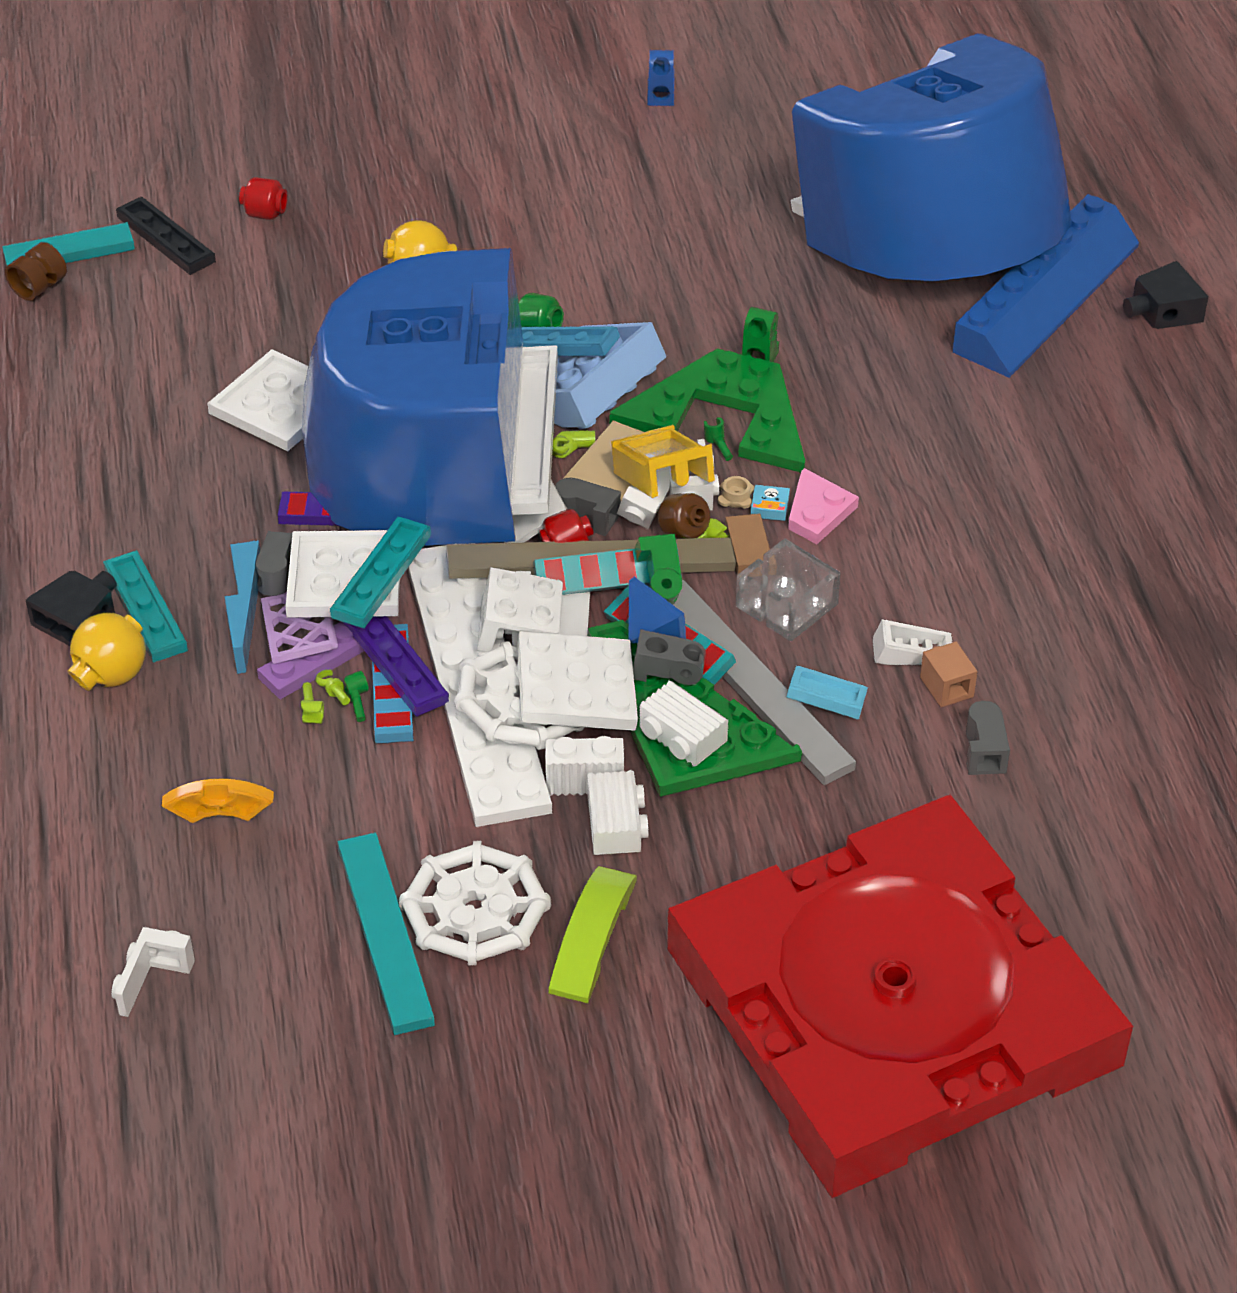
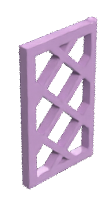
[261,592,338,664]

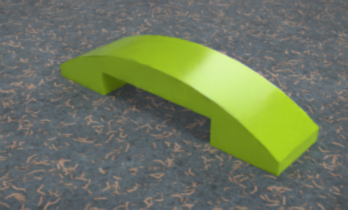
[549,866,637,1003]

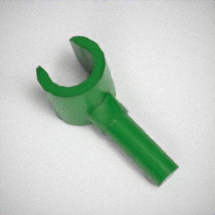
[704,417,733,461]
[344,671,369,722]

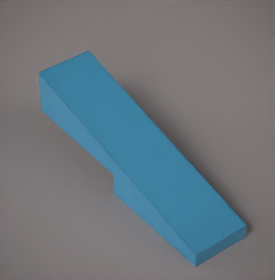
[225,540,260,674]

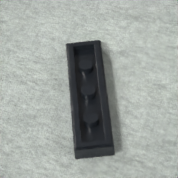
[116,196,216,275]

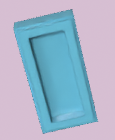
[786,665,868,719]

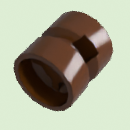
[5,242,67,301]

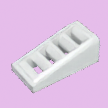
[873,619,952,665]

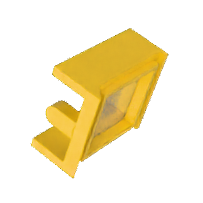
[611,425,715,498]

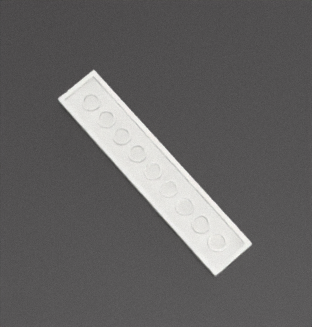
[407,543,552,827]

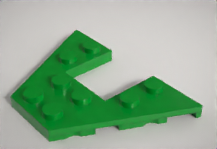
[609,348,806,473]

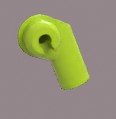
[552,430,595,458]

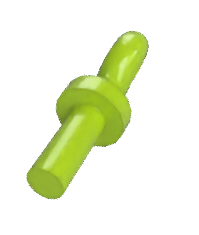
[315,669,350,705]

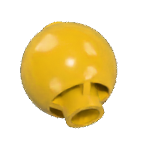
[383,220,457,264]
[67,613,146,691]

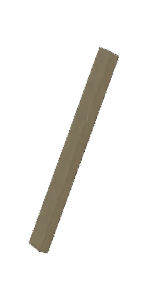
[446,538,736,579]

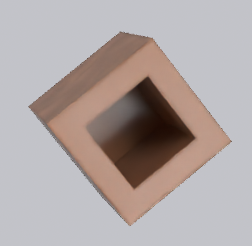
[920,641,978,707]

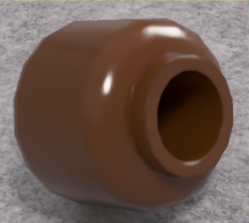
[658,493,711,539]

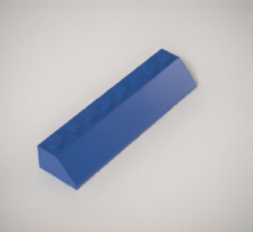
[953,194,1139,378]

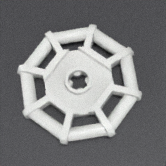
[454,641,585,750]
[399,841,551,965]

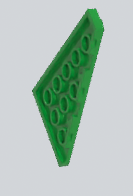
[588,620,802,797]

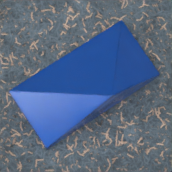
[629,576,686,643]

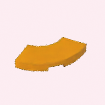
[162,779,274,823]

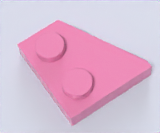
[788,468,859,544]

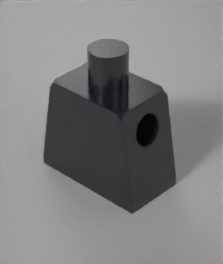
[1123,261,1209,329]
[25,571,117,646]

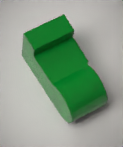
[742,307,779,362]
[635,534,682,605]

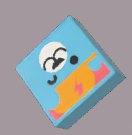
[751,485,790,521]

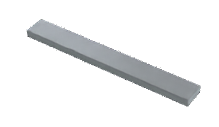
[673,580,856,786]

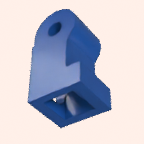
[647,50,675,106]

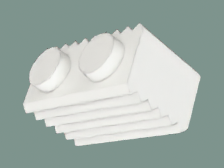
[640,681,728,766]
[546,736,624,796]
[587,770,648,855]

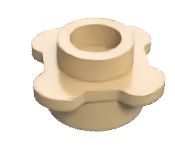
[718,476,754,508]

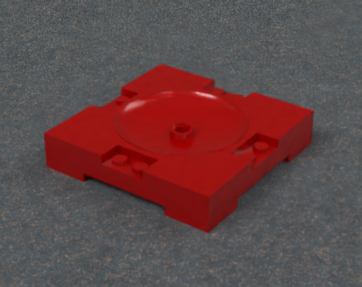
[667,794,1133,1198]

